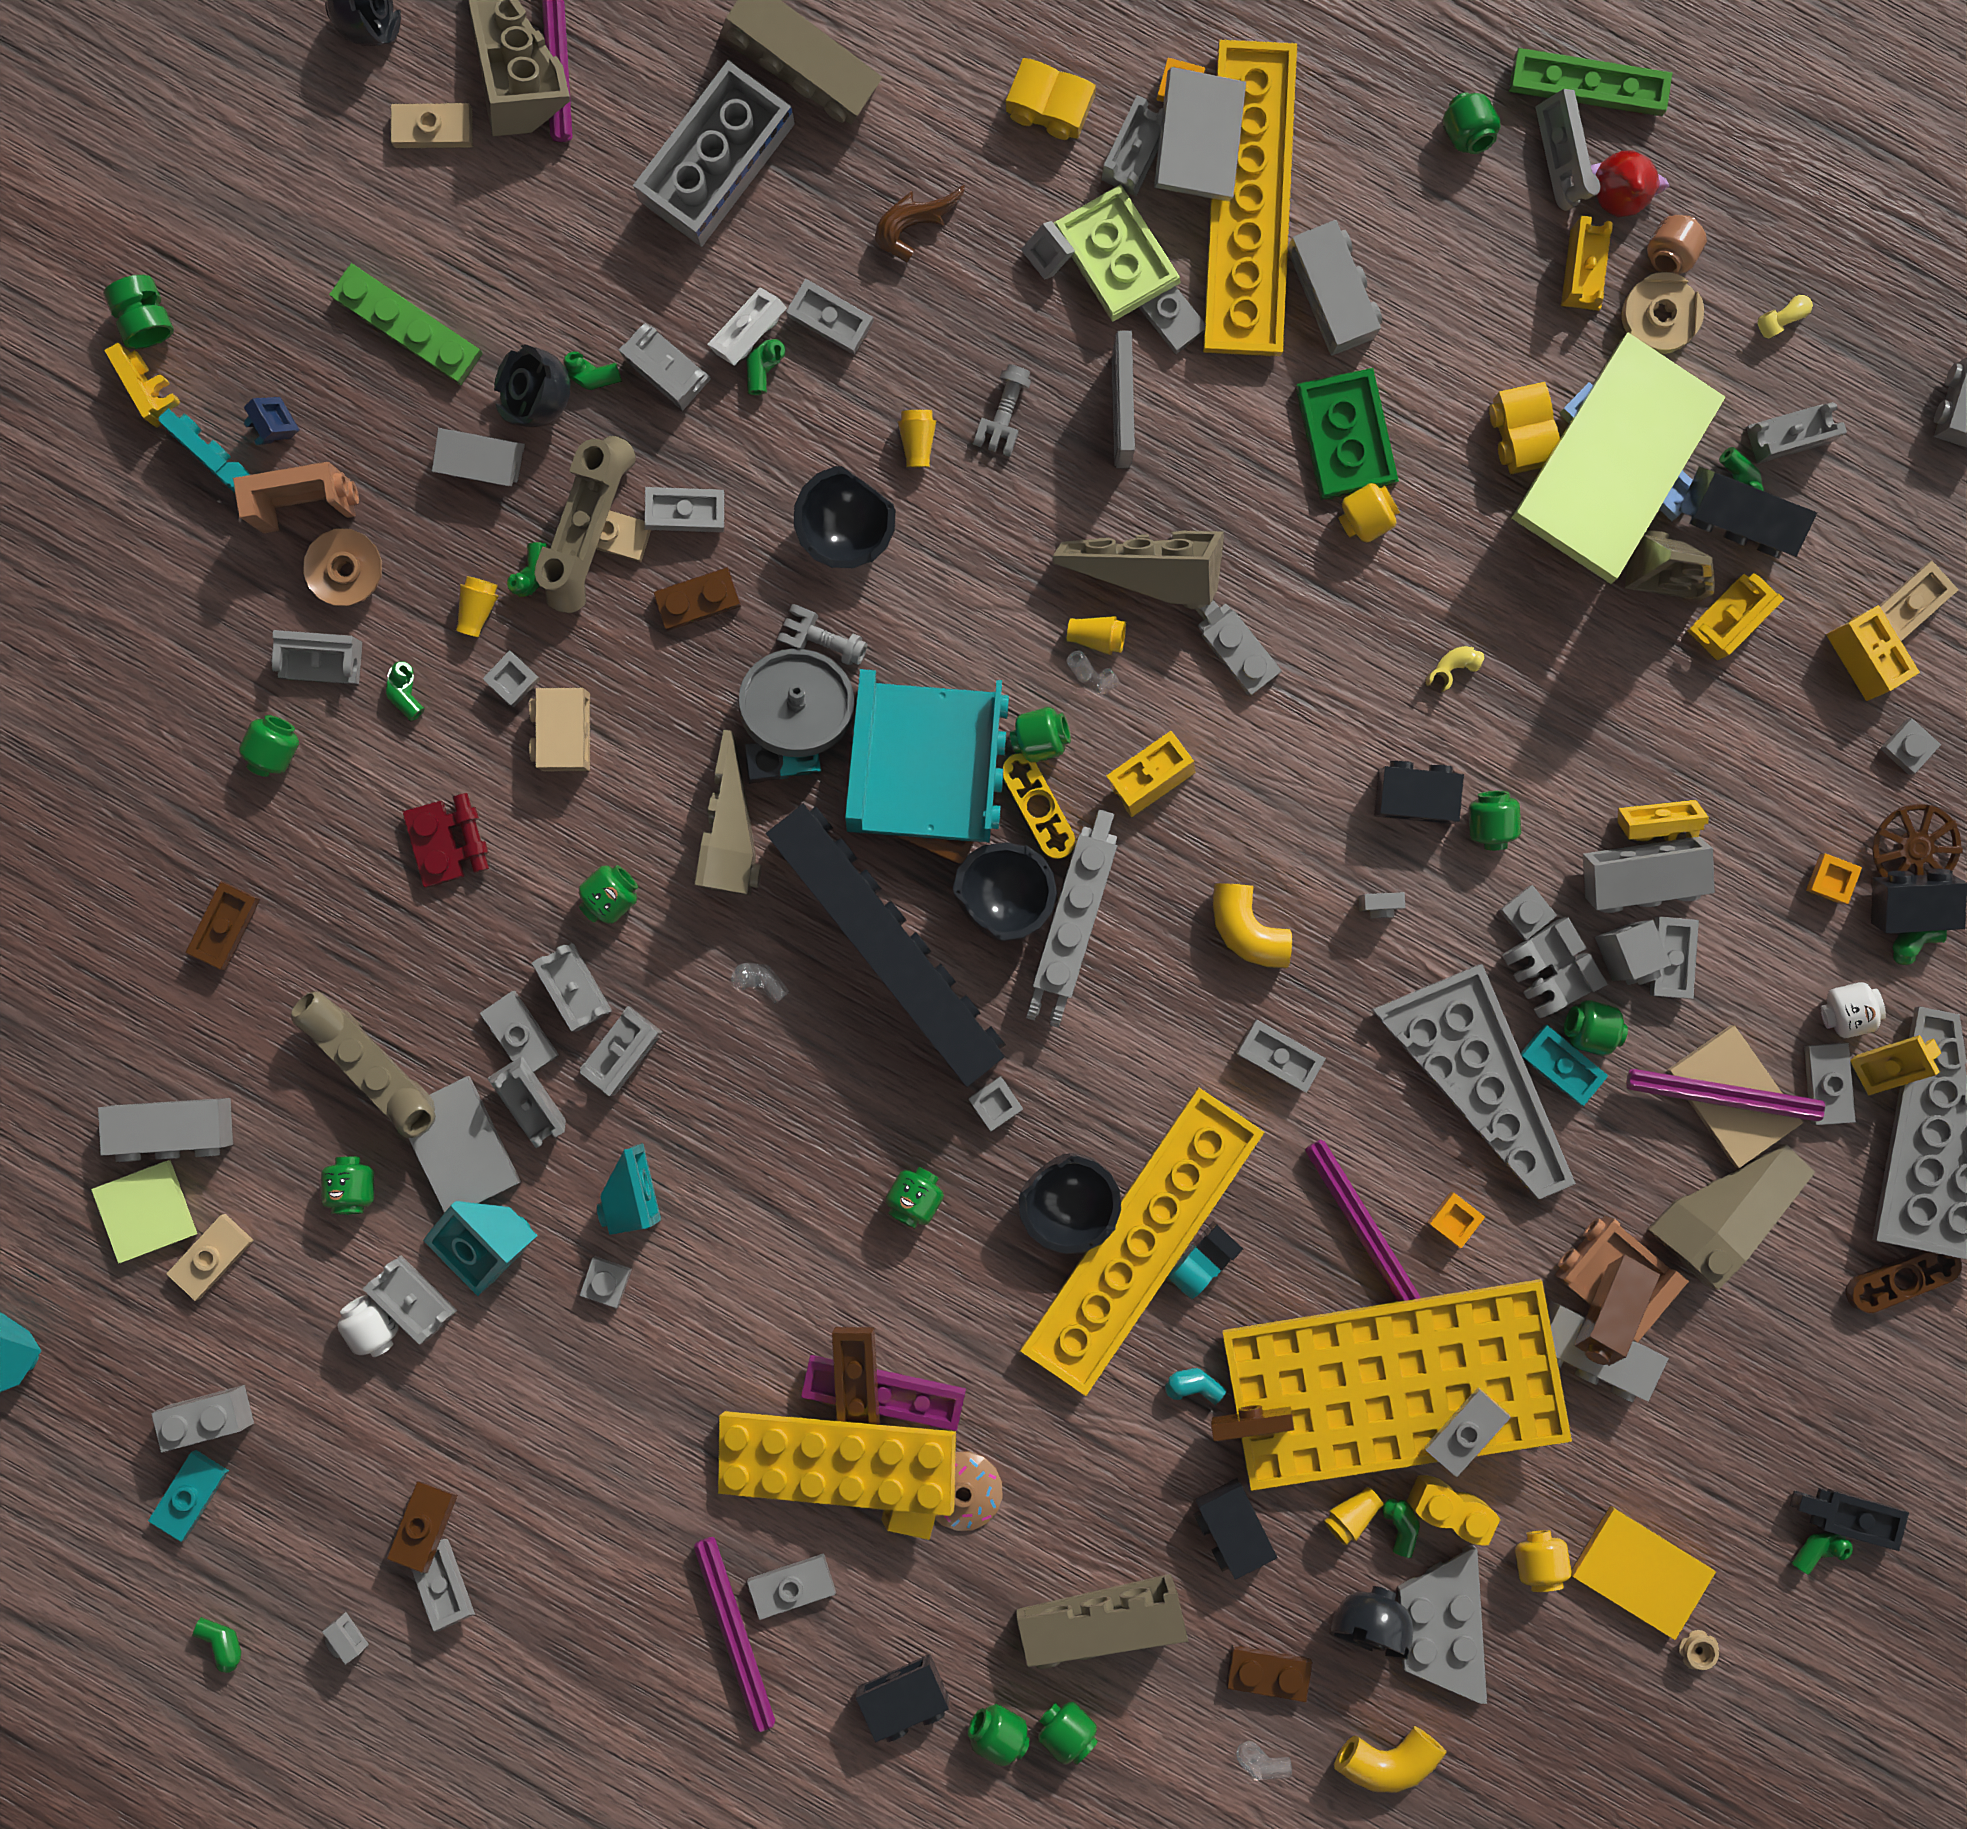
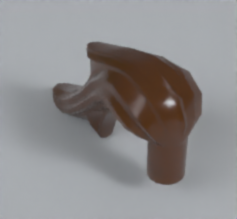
[875,185,965,263]

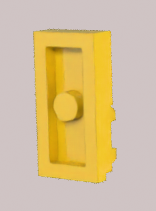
[104,343,180,428]
[1618,800,1709,841]
[1850,1035,1941,1096]

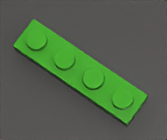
[1509,48,1673,116]
[329,263,483,385]

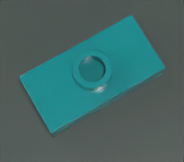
[1520,1025,1608,1106]
[148,1450,229,1542]

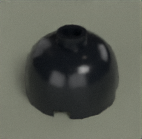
[325,0,401,46]
[494,344,570,427]
[1330,1586,1414,1660]

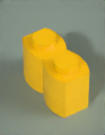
[1006,58,1096,140]
[1489,382,1560,474]
[1407,1475,1500,1546]

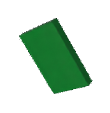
[1295,368,1399,501]

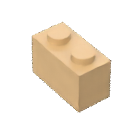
[529,688,590,771]

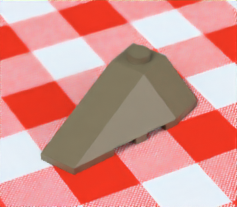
[467,0,570,136]
[1053,531,1224,609]
[1625,531,1715,600]
[695,730,762,896]
[1647,1144,1815,1290]

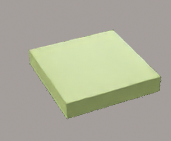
[91,1160,197,1264]

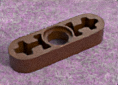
[1846,1250,1962,1313]

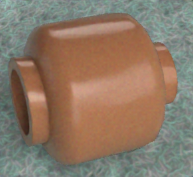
[1647,215,1707,274]

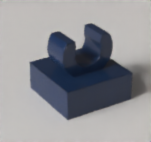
[244,397,299,445]

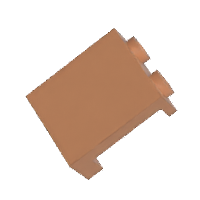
[233,462,359,533]
[1554,1215,1689,1343]

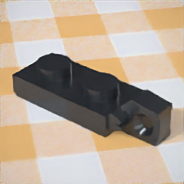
[1790,1488,1909,1551]

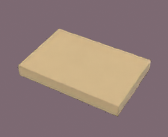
[1667,1025,1803,1168]

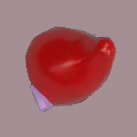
[1591,150,1670,218]

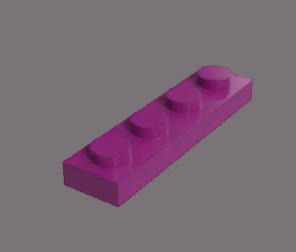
[801,1355,966,1431]

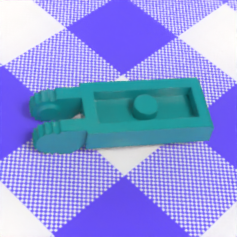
[158,408,250,493]

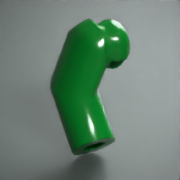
[192,1617,241,1673]

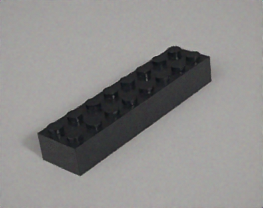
[765,803,1006,1087]

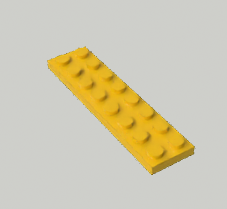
[1203,40,1297,356]
[1020,1087,1265,1396]

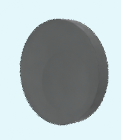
[739,649,854,757]

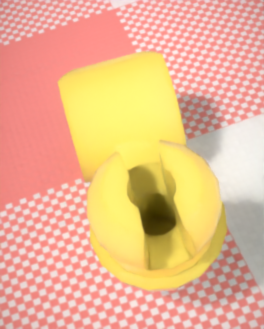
[1758,295,1813,338]
[1425,646,1484,693]

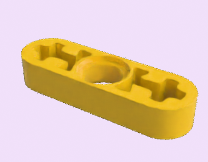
[1003,753,1075,859]

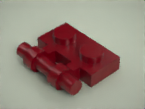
[402,793,489,888]

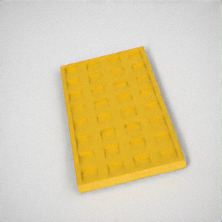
[1223,1279,1572,1491]

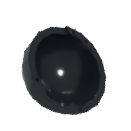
[794,466,896,569]
[953,842,1057,942]
[1018,1153,1121,1254]

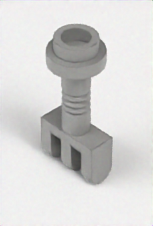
[973,364,1031,457]
[777,604,868,665]

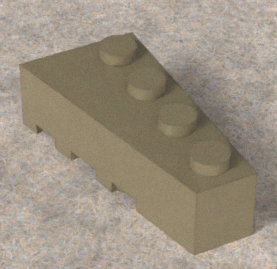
[718,0,883,125]
[1016,1574,1189,1669]

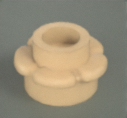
[1679,1630,1719,1670]

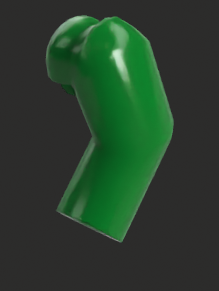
[746,339,786,395]
[563,351,622,390]
[1719,447,1764,491]
[507,542,547,597]
[386,661,425,722]
[1892,930,1947,965]
[1382,1498,1420,1558]
[1791,1532,1853,1575]

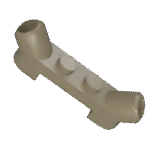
[535,436,636,613]
[291,991,436,1138]

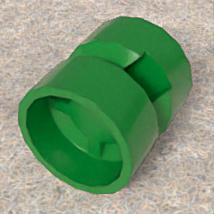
[103,275,174,349]

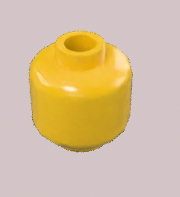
[1338,483,1400,543]
[1515,1530,1572,1592]

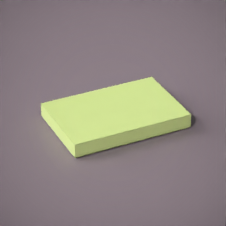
[1054,184,1180,322]

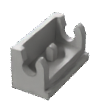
[1101,95,1163,196]
[619,323,711,411]
[1746,402,1847,464]
[432,428,525,486]
[272,630,363,685]
[531,943,612,1031]
[580,1006,663,1096]
[488,1056,566,1148]
[363,1255,457,1345]

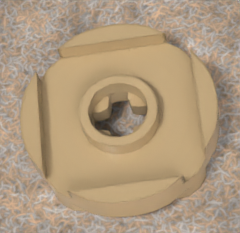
[1622,272,1704,354]

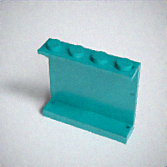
[845,669,1009,843]

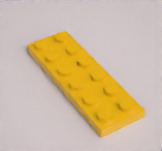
[718,1411,956,1516]

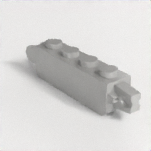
[1026,809,1118,1028]

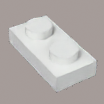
[707,287,787,366]

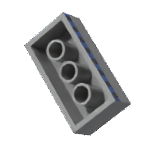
[633,60,795,247]

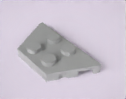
[1397,1545,1487,1704]

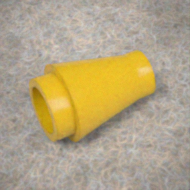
[897,410,936,468]
[456,576,499,637]
[1067,616,1126,655]
[1324,1487,1384,1546]

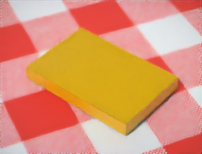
[1571,1506,1716,1640]

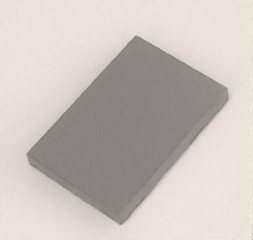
[1154,67,1246,201]
[1112,331,1135,468]
[409,1076,521,1212]

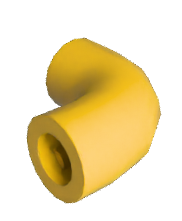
[1213,883,1292,969]
[1334,1726,1447,1793]

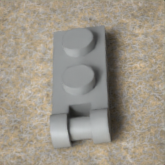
[1535,89,1600,211]

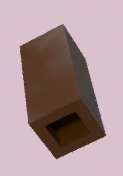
[1574,1255,1660,1366]

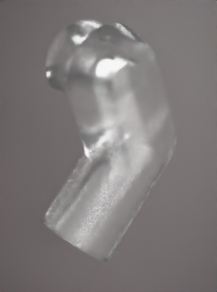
[1067,651,1119,695]
[730,963,790,1004]
[1236,1741,1292,1780]

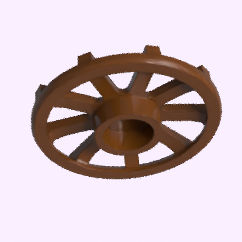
[1872,803,1963,877]

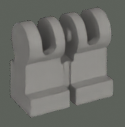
[1502,917,1608,1018]

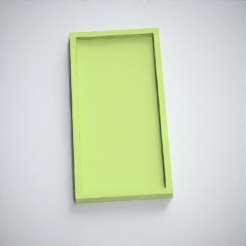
[1512,332,1725,584]

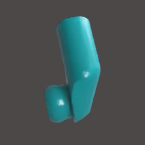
[1165,1368,1227,1405]

